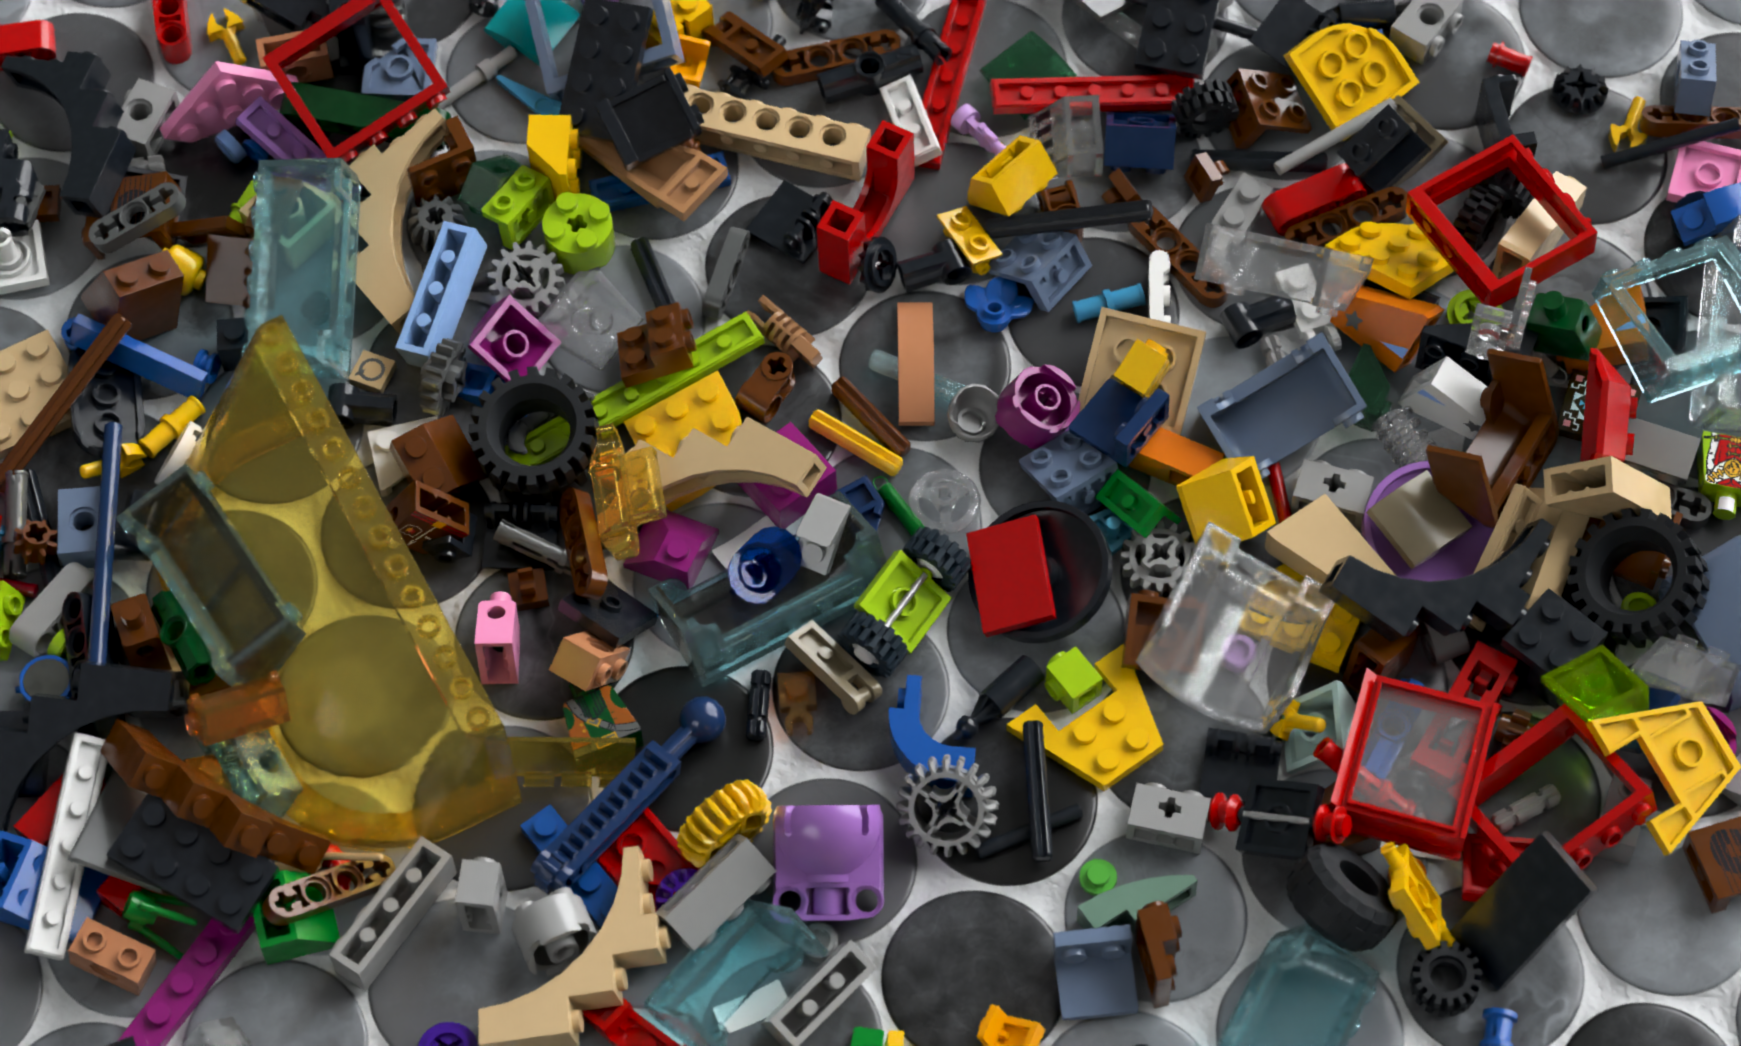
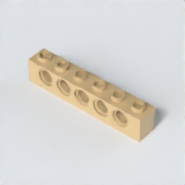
[684,84,871,181]

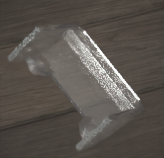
[1194,223,1374,317]

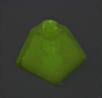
[1541,645,1649,723]

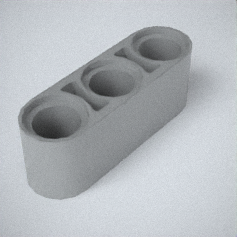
[9,562,94,658]

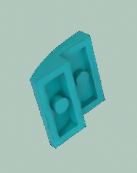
[483,0,581,67]

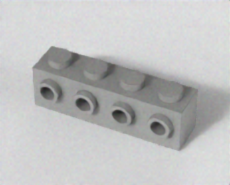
[329,836,457,992]

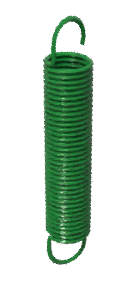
[872,476,924,536]

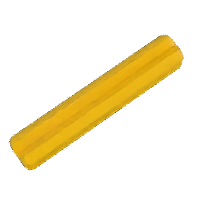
[808,410,903,476]

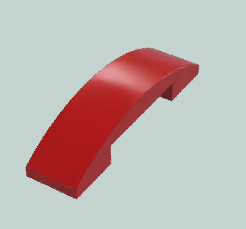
[582,998,687,1046]

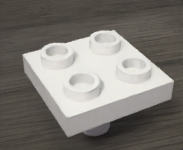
[0,220,50,295]

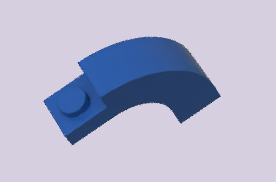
[1671,182,1741,246]
[889,675,976,798]

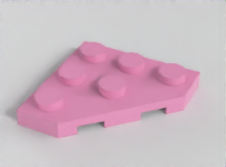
[159,61,298,143]

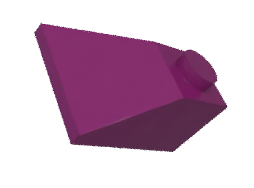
[467,295,561,382]
[623,508,720,592]

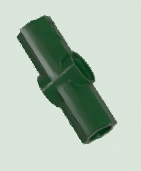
[151,589,218,686]

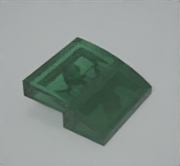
[979,30,1078,120]

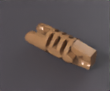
[747,295,823,369]

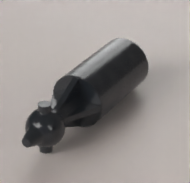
[1324,0,1396,31]
[952,655,1045,741]

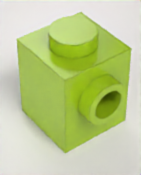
[1044,646,1103,714]

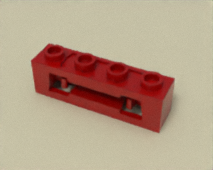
[1408,641,1519,794]

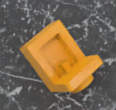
[670,34,710,89]
[977,1004,1045,1046]

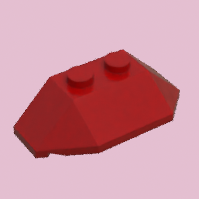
[1580,348,1638,463]

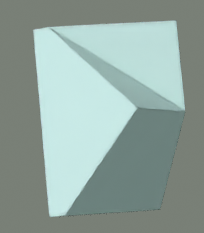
[1282,680,1356,774]

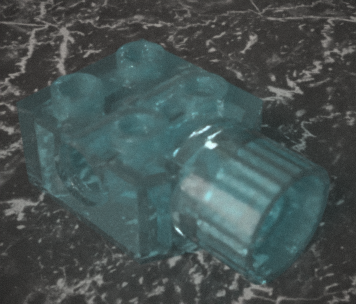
[192,705,303,818]

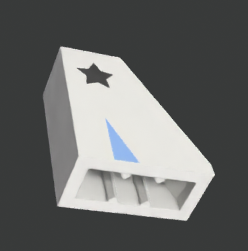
[1398,356,1487,440]

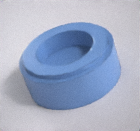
[214,129,247,163]

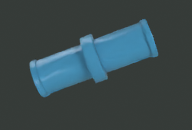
[1072,283,1146,323]

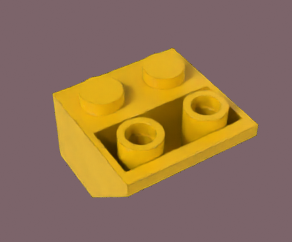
[527,115,582,201]
[967,135,1058,217]
[1176,456,1276,554]

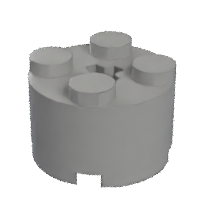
[512,887,597,976]

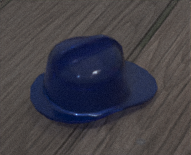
[727,526,802,605]

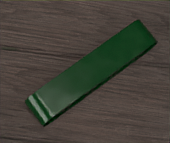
[279,82,452,151]

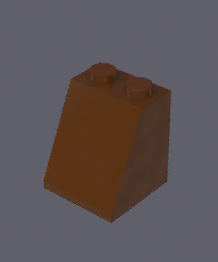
[81,250,184,341]

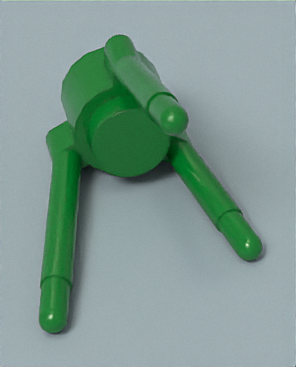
[122,888,198,960]

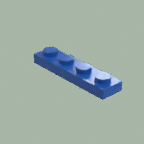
[520,804,618,929]

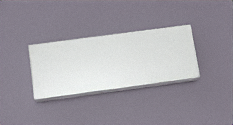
[879,74,943,167]

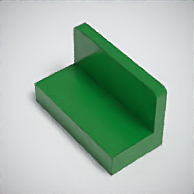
[1095,469,1182,538]

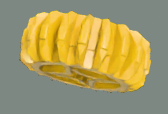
[676,779,772,869]

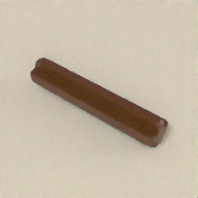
[831,377,911,457]

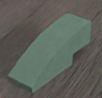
[1077,875,1198,935]

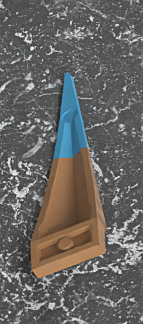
[496,75,728,221]

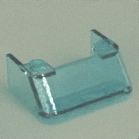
[644,899,829,1046]

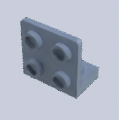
[989,231,1092,312]
[1019,430,1118,515]
[1053,924,1139,1021]

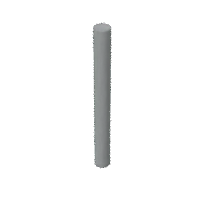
[1273,98,1397,175]

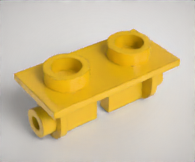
[937,206,1003,276]

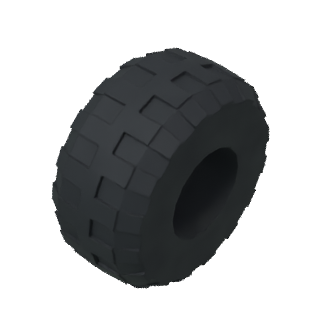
[1286,842,1399,952]

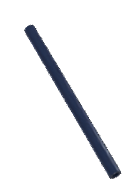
[88,422,123,663]

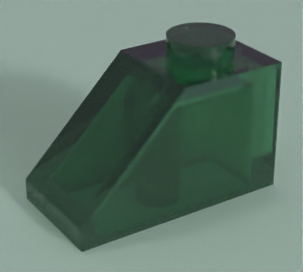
[458,154,530,216]
[1348,343,1393,433]

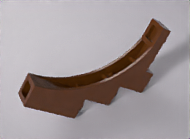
[100,719,331,874]

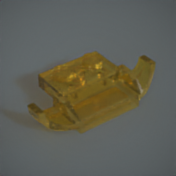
[588,423,667,561]

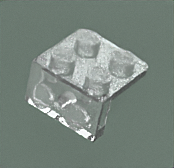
[1466,267,1537,360]

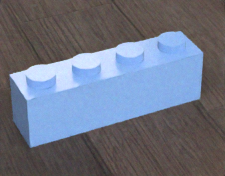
[395,221,488,367]

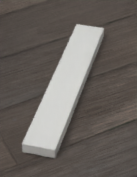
[24,732,107,961]

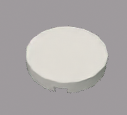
[154,420,202,489]

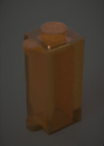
[184,670,291,746]

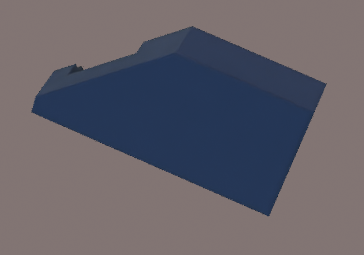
[835,475,885,548]

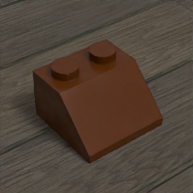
[389,414,486,496]

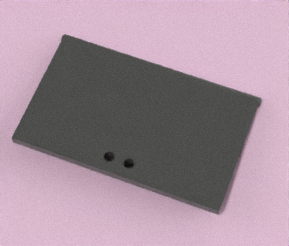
[68,766,218,894]

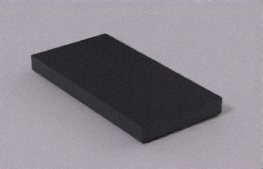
[1450,830,1598,990]

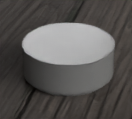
[800,922,838,963]

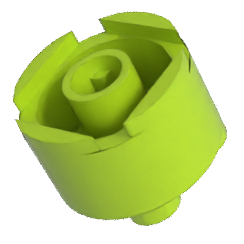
[542,192,616,275]

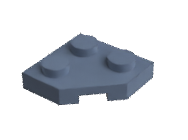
[361,38,438,102]

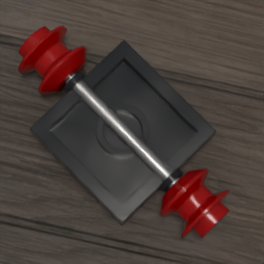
[1207,777,1352,860]

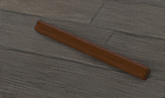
[0,313,132,493]

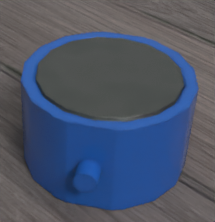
[15,655,72,702]

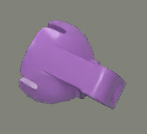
[773,805,885,921]

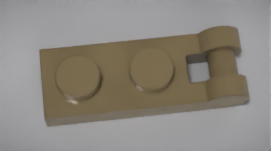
[784,620,882,715]

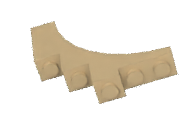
[342,108,448,334]
[596,417,827,554]
[478,846,671,1046]

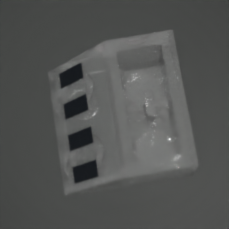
[1029,95,1103,178]

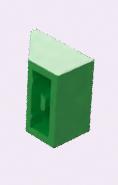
[253,870,340,965]

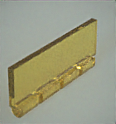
[483,736,636,787]

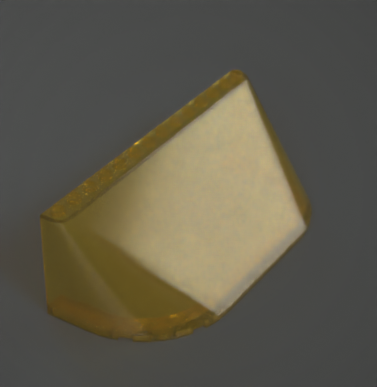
[155,315,523,852]

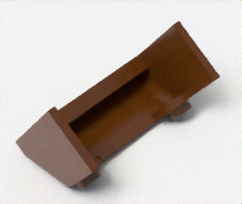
[1425,348,1559,529]

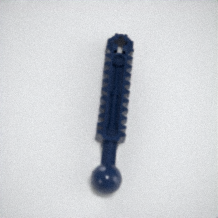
[530,696,726,895]

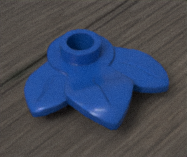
[964,276,1034,332]

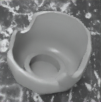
[947,384,999,443]

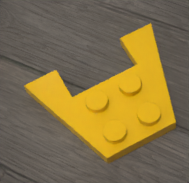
[1006,643,1164,791]
[1585,701,1741,856]

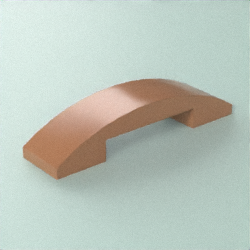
[897,302,935,426]

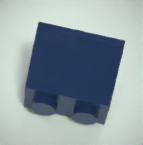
[1104,111,1176,174]

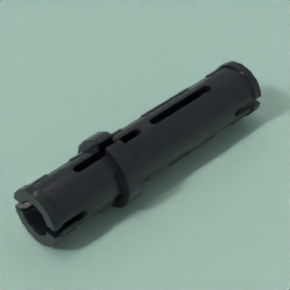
[875,0,952,66]

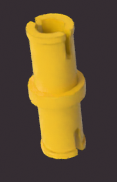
[138,395,206,458]

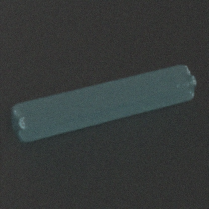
[868,349,965,402]

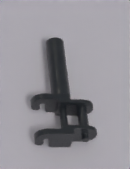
[717,34,787,100]

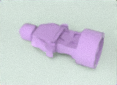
[951,104,1006,156]

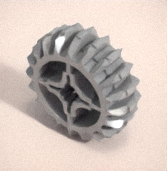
[896,754,999,857]

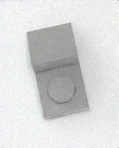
[792,493,851,575]

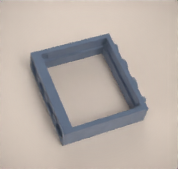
[525,0,685,102]

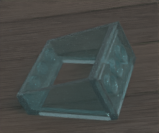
[1592,235,1741,404]

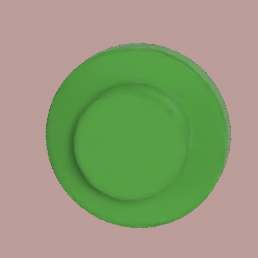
[1079,859,1117,896]

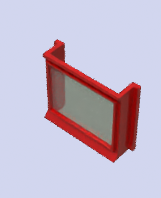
[1330,667,1499,862]

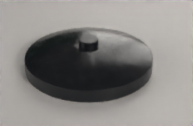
[968,500,1113,644]

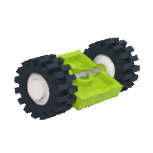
[836,526,971,678]

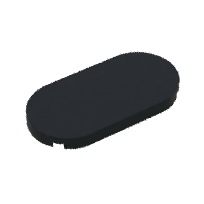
[67,347,145,458]

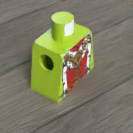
[1697,430,1741,520]

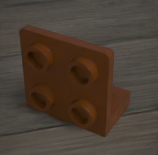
[1226,68,1312,150]
[407,115,481,208]

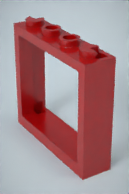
[262,0,450,167]
[1406,134,1598,311]
[1447,701,1658,870]

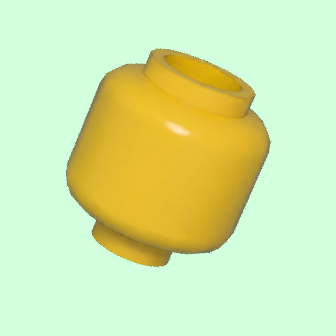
[162,244,206,296]

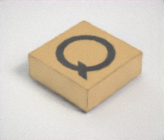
[348,350,397,393]

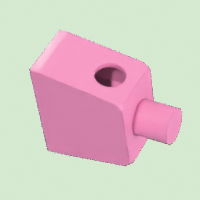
[475,591,520,684]

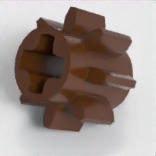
[13,519,58,565]
[1493,708,1535,751]

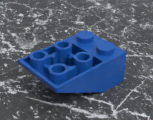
[0,830,109,943]

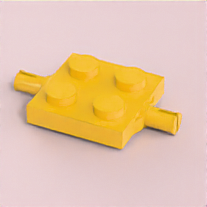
[1380,842,1455,950]

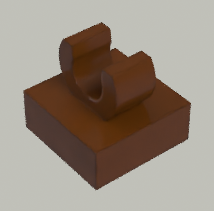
[1183,152,1230,203]
[1101,168,1142,204]
[507,567,550,611]

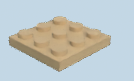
[1078,307,1207,435]
[0,329,71,460]

